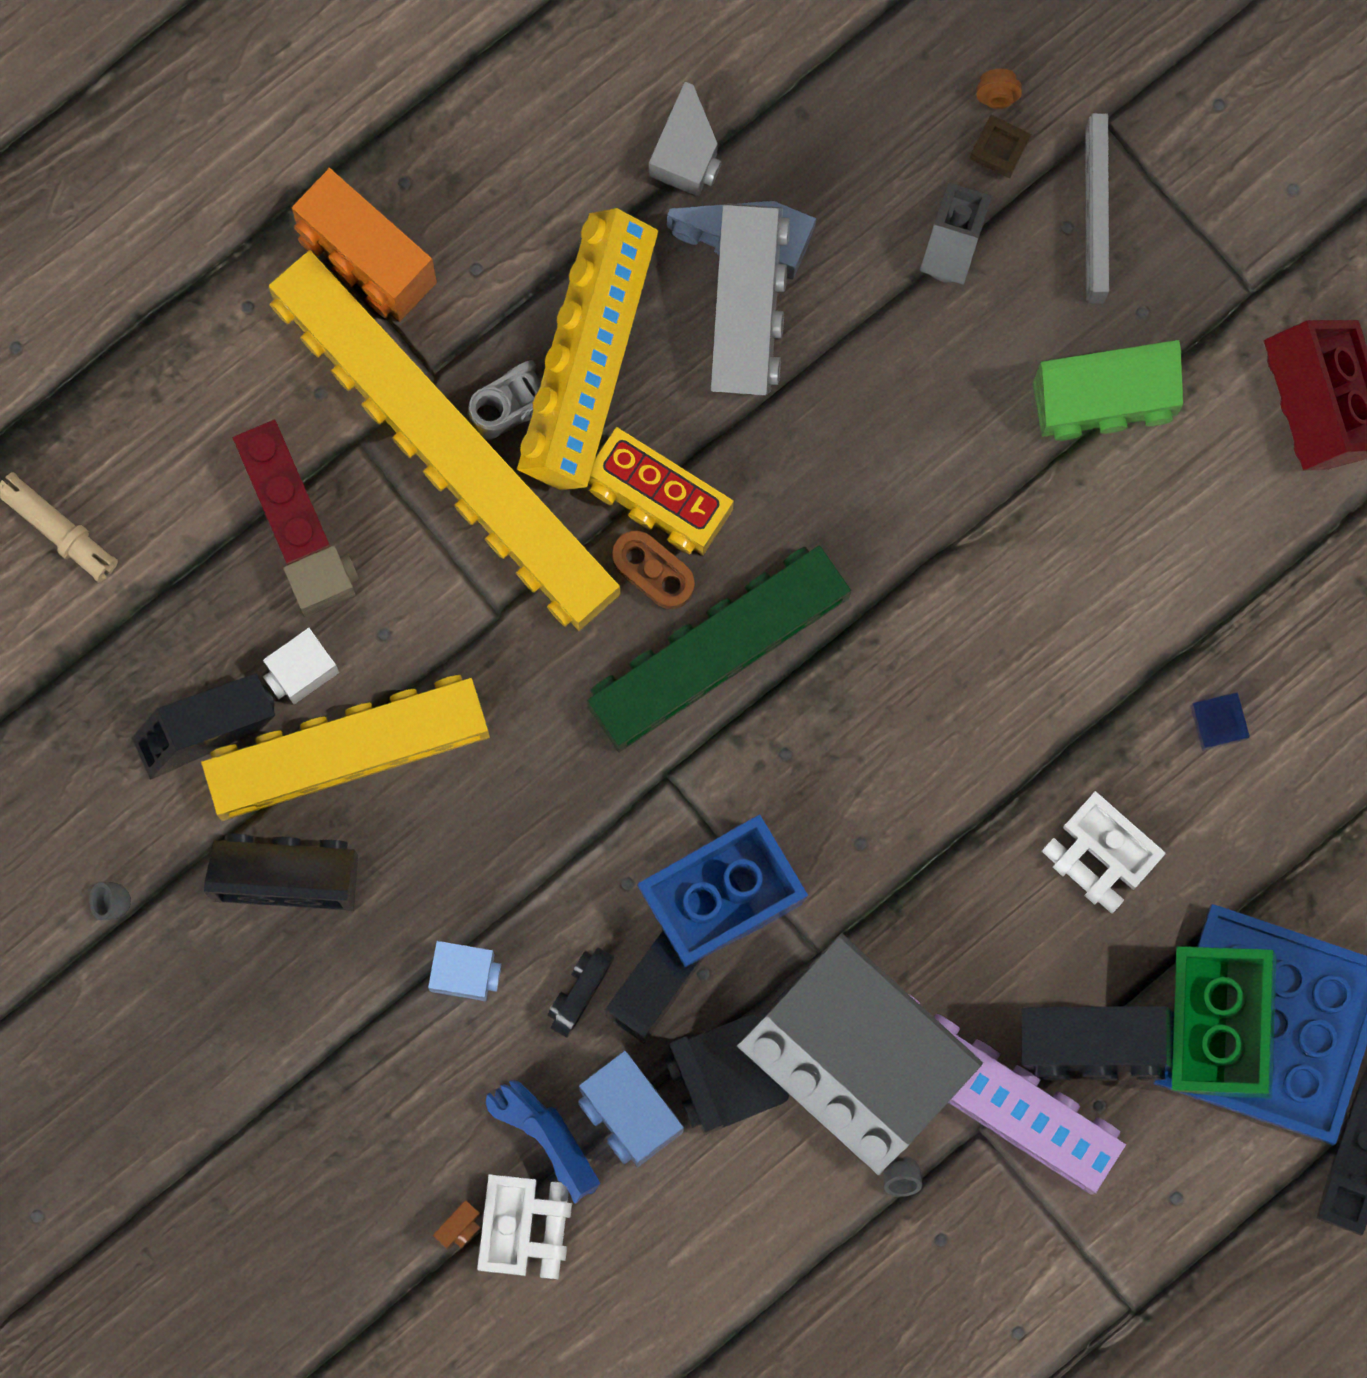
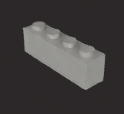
[711,203,790,395]

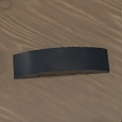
[1316,1067,1367,1236]

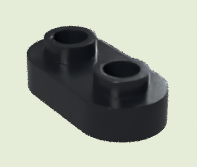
[547,947,615,1038]

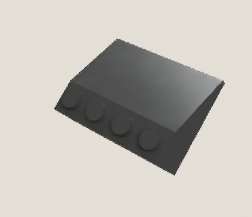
[737,933,983,1175]

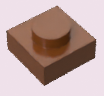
[433,1200,481,1250]

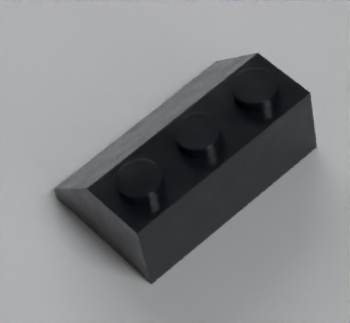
[204,834,358,911]

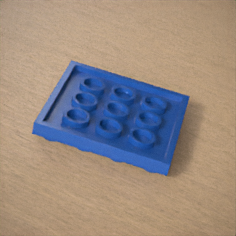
[1153,904,1367,1145]

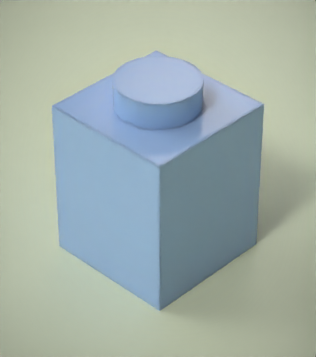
[428,941,501,1001]

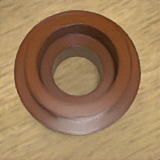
[976,69,1022,109]

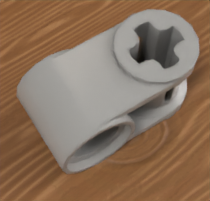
[467,360,541,440]

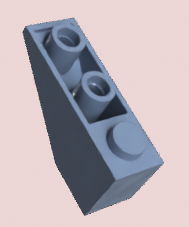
[667,201,816,280]

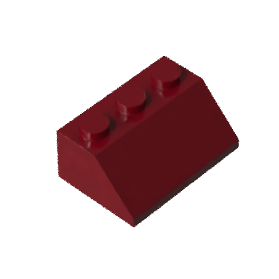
[1263,320,1367,471]

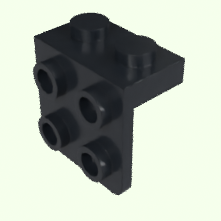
[664,1015,789,1136]

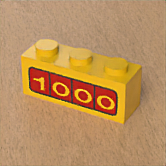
[588,427,734,556]

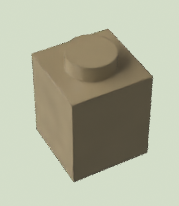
[283,545,359,618]

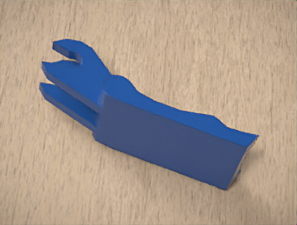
[486,1080,601,1204]

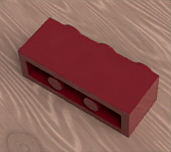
[232,419,330,565]

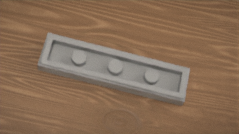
[1085,113,1109,304]

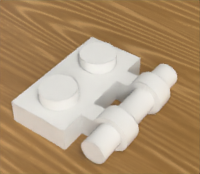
[1042,791,1166,914]
[478,1175,572,1280]

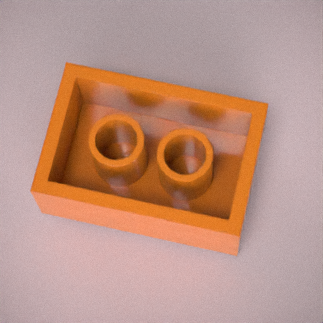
[291,168,437,322]

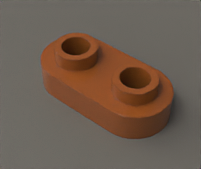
[612,531,695,609]

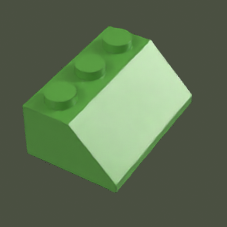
[1032,340,1183,441]

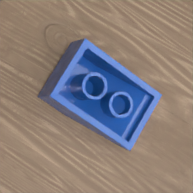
[637,814,808,967]

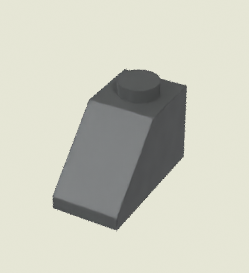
[920,182,992,285]

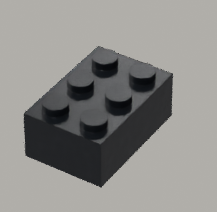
[1022,1006,1174,1081]

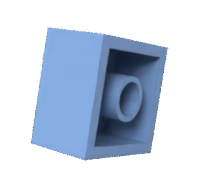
[578,1051,684,1168]

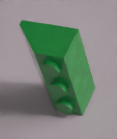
[1172,947,1277,1099]

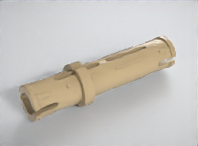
[0,472,118,583]

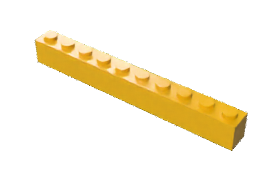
[268,250,620,631]

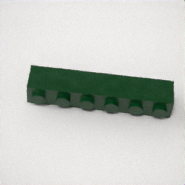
[587,545,851,753]

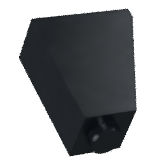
[132,673,275,780]
[605,930,705,1044]

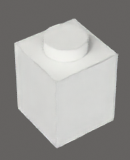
[263,628,339,705]

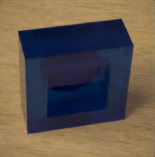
[1190,692,1250,751]

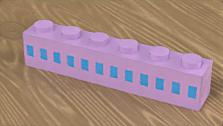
[910,995,1126,1195]

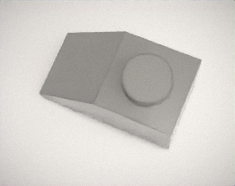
[649,82,722,197]

